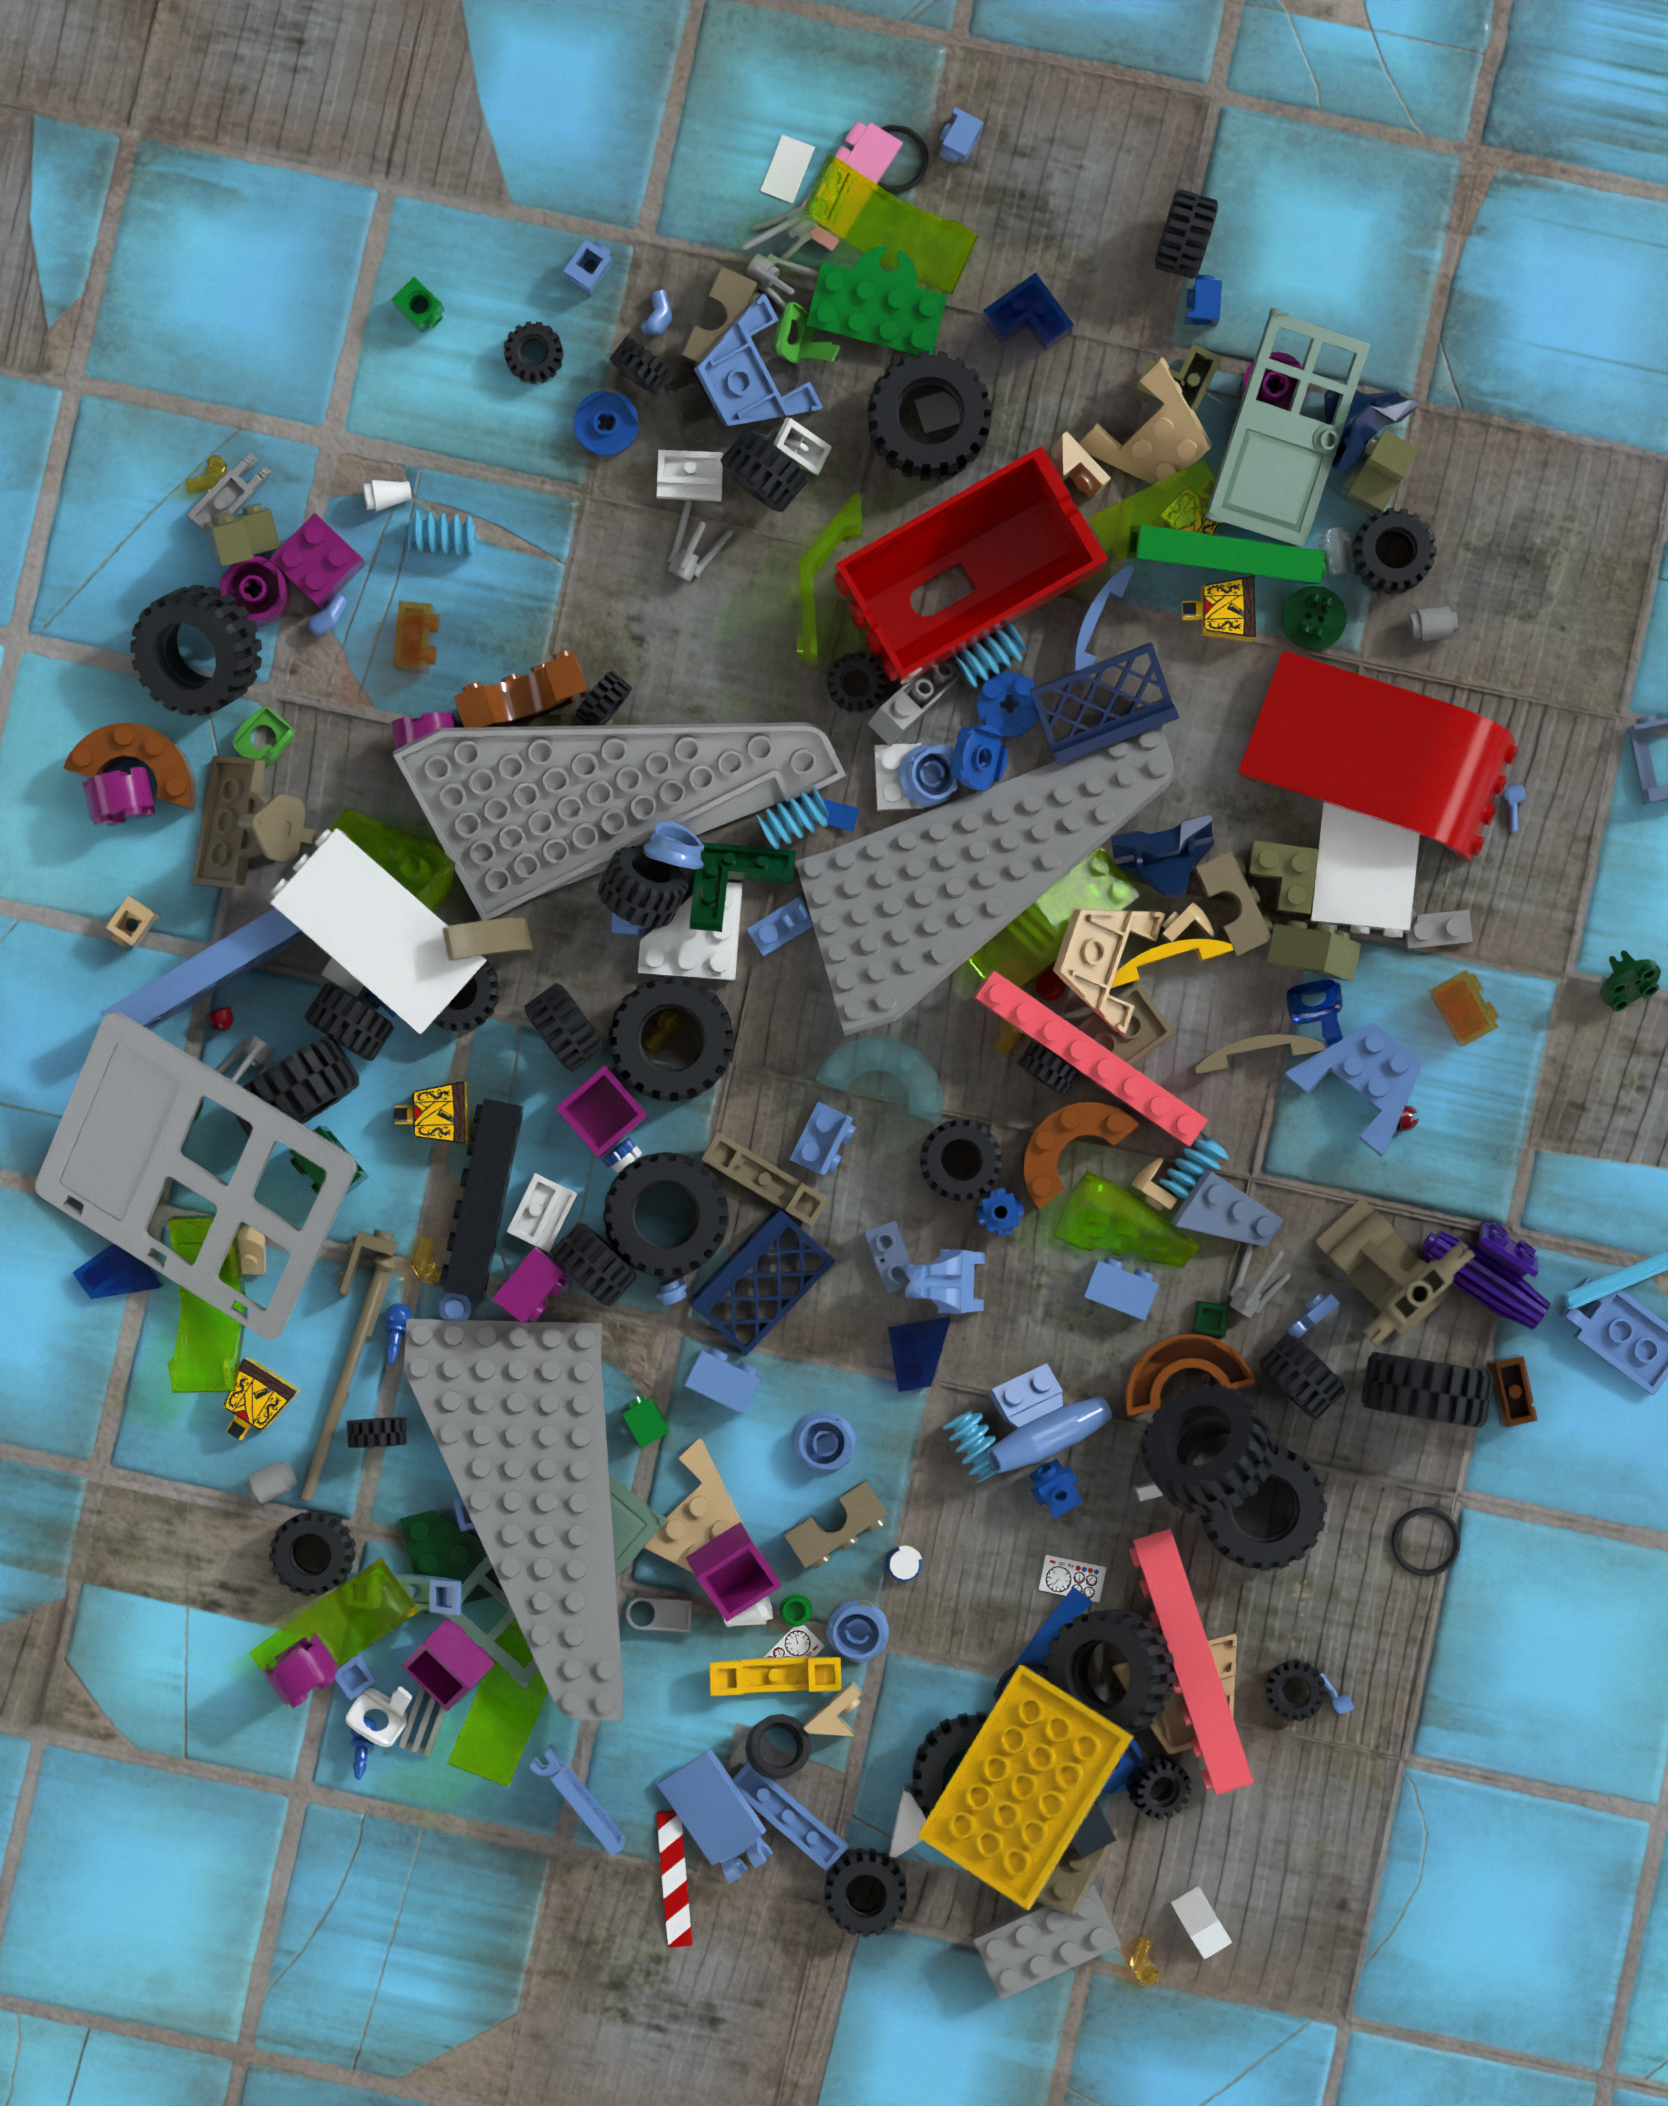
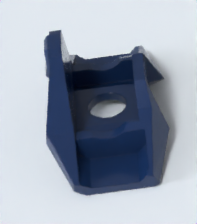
[1324,382,1418,473]
[1111,814,1215,898]

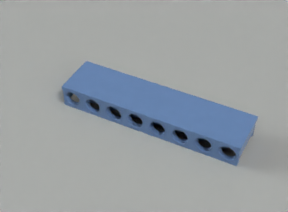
[100,907,308,1030]

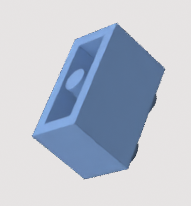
[1082,1256,1159,1321]
[684,1347,761,1414]

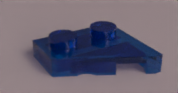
[72,1243,164,1299]

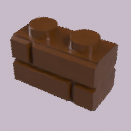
[1486,1355,1538,1427]

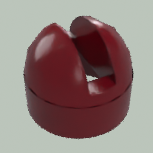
[205,1006,234,1032]
[1396,1105,1419,1132]

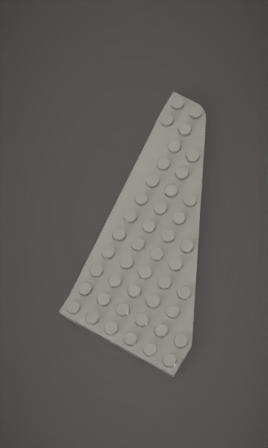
[393,722,847,921]
[795,725,1174,1036]
[404,1319,623,1721]

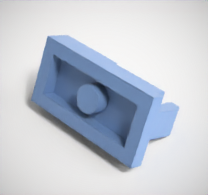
[746,895,813,957]

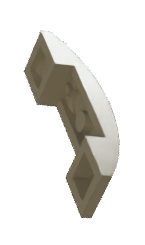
[442,918,534,961]
[1193,1034,1325,1075]
[701,1132,830,1227]

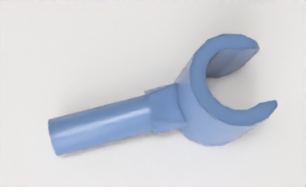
[1504,784,1526,831]
[1320,1673,1354,1714]

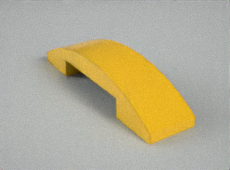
[1111,939,1233,989]
[709,1656,842,1696]

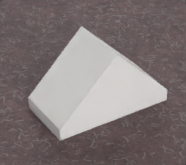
[773,417,832,476]
[889,1787,926,1858]
[1170,1885,1232,1960]

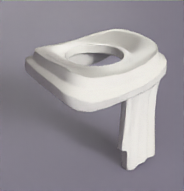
[345,1687,413,1747]

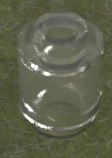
[1317,528,1354,577]

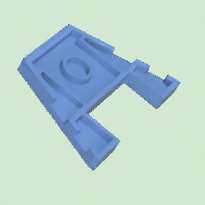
[694,294,823,427]
[1285,1022,1423,1157]

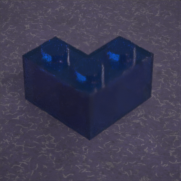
[982,272,1074,352]

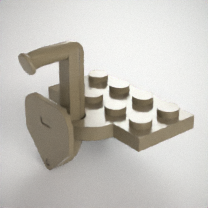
[192,756,348,890]

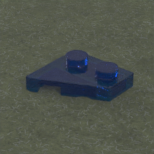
[888,1316,951,1392]

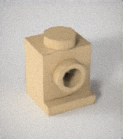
[106,896,160,949]

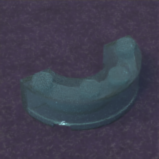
[815,1037,943,1124]

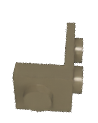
[336,1229,400,1296]

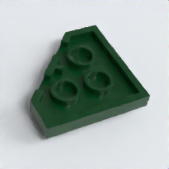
[400,1510,503,1614]

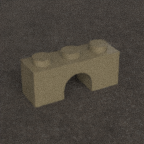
[682,267,761,367]
[1194,851,1274,958]
[784,1479,888,1569]

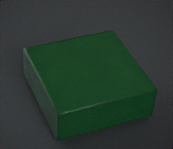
[1192,1300,1230,1337]

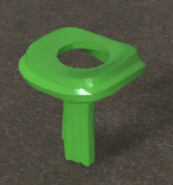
[773,302,840,363]
[233,707,295,769]

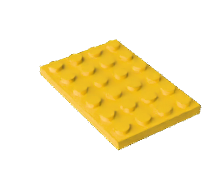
[917,1665,1133,1910]

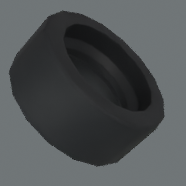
[745,1714,811,1780]

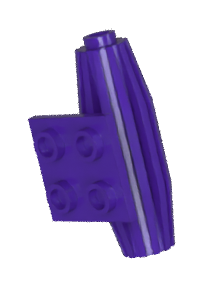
[1421,1220,1550,1330]

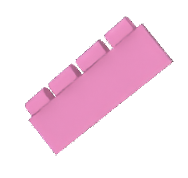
[802,121,903,252]

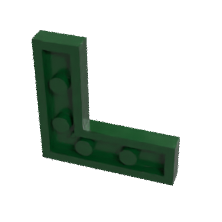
[689,842,796,932]

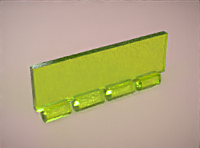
[1088,459,1216,560]

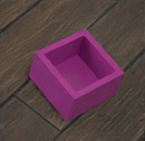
[270,513,366,610]
[555,1066,649,1158]
[492,1247,569,1324]
[685,1522,782,1622]
[401,1618,495,1712]

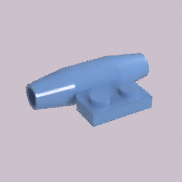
[987,1363,1112,1473]

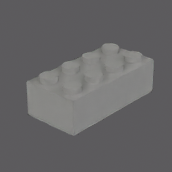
[972,1881,1121,2000]

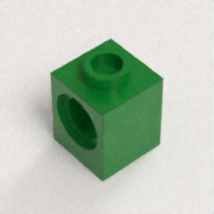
[391,277,445,333]
[622,1395,671,1448]

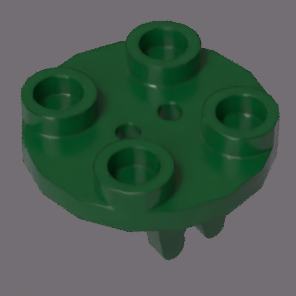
[1282,586,1347,651]
[1600,950,1661,1012]

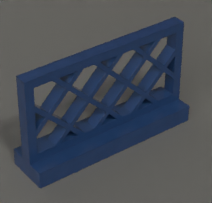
[1029,642,1179,765]
[688,1206,835,1356]

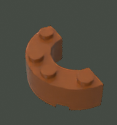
[454,650,588,728]
[63,723,197,811]
[1022,1102,1139,1210]
[1124,1333,1256,1416]

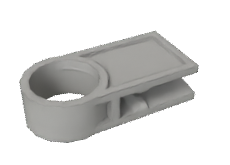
[626,1596,692,1632]

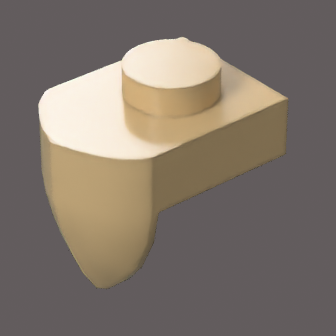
[1160,902,1214,943]
[1132,1158,1178,1212]
[231,1224,267,1275]

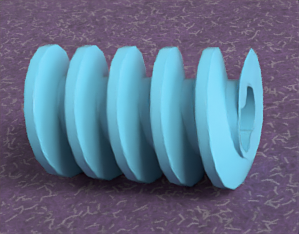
[407,510,476,557]
[954,623,1027,688]
[757,786,829,850]
[1159,1131,1229,1202]
[942,1409,997,1483]

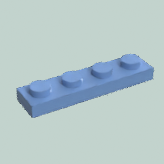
[732,1761,848,1872]

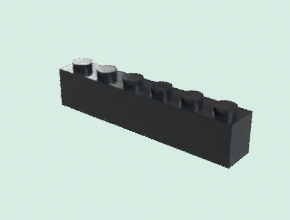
[440,1098,525,1299]

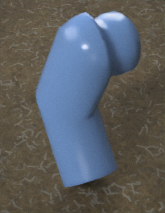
[641,290,672,338]
[307,594,348,638]

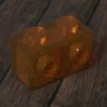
[393,601,440,674]
[1427,970,1499,1047]

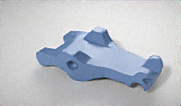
[905,1249,985,1314]

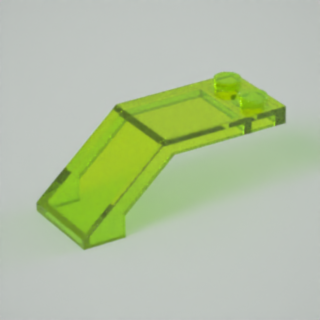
[801,155,978,294]
[797,493,862,668]
[969,845,1140,988]
[167,1215,248,1393]
[249,1557,420,1706]
[447,1618,548,1788]

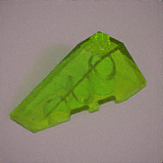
[329,808,456,913]
[1053,1171,1199,1268]

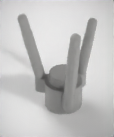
[741,205,816,269]
[746,253,819,309]
[667,500,733,582]
[215,1035,275,1083]
[1228,1243,1290,1319]

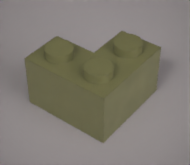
[1133,344,1222,414]
[1345,430,1419,514]
[204,503,281,566]
[1246,840,1319,917]
[1267,920,1361,982]

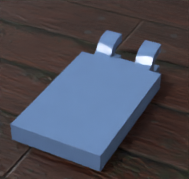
[1559,1278,1668,1396]
[529,1743,626,1857]
[657,1749,773,1884]

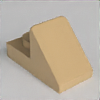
[1051,431,1111,499]
[803,1681,861,1736]

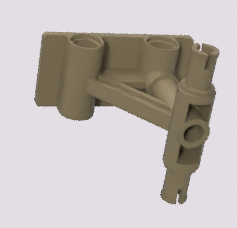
[1315,1199,1475,1347]

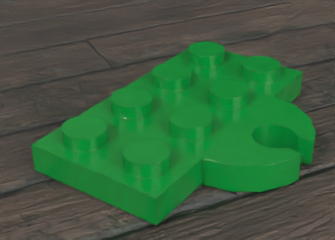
[805,245,947,356]

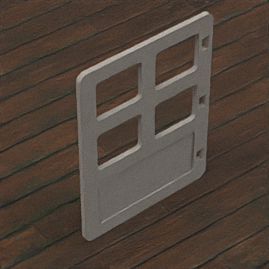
[35,1011,357,1340]

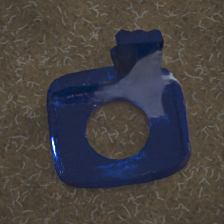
[1286,979,1343,1046]

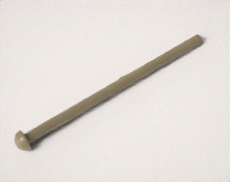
[300,1253,396,1501]

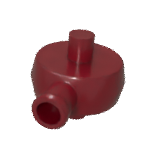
[1035,961,1066,1001]

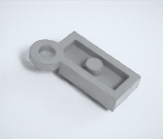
[1405,908,1473,949]

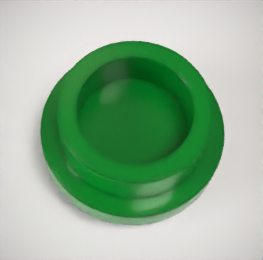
[780,1594,812,1627]

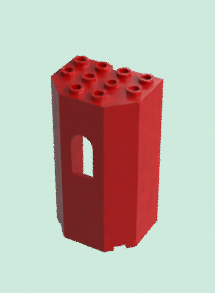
[833,446,1108,686]

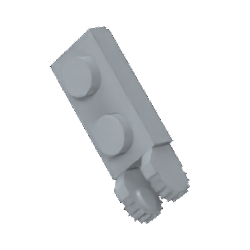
[187,454,272,534]

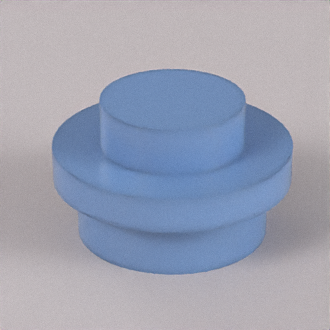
[655,1278,687,1305]
[439,1292,472,1321]

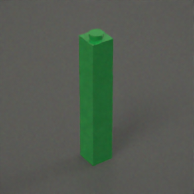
[1126,525,1326,584]

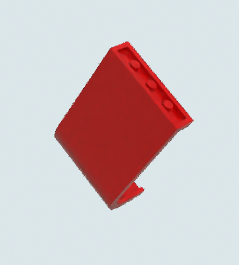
[1238,650,1518,863]

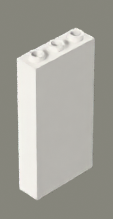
[1311,802,1420,938]
[270,828,487,1035]

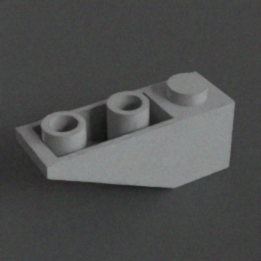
[868,659,963,747]

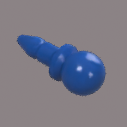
[385,1303,411,1365]
[351,1716,377,1780]

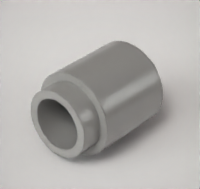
[1409,606,1458,642]
[245,1461,297,1505]

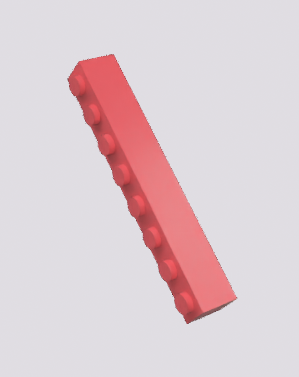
[971,970,1208,1147]
[1128,1528,1254,1795]

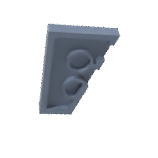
[1170,1168,1284,1247]

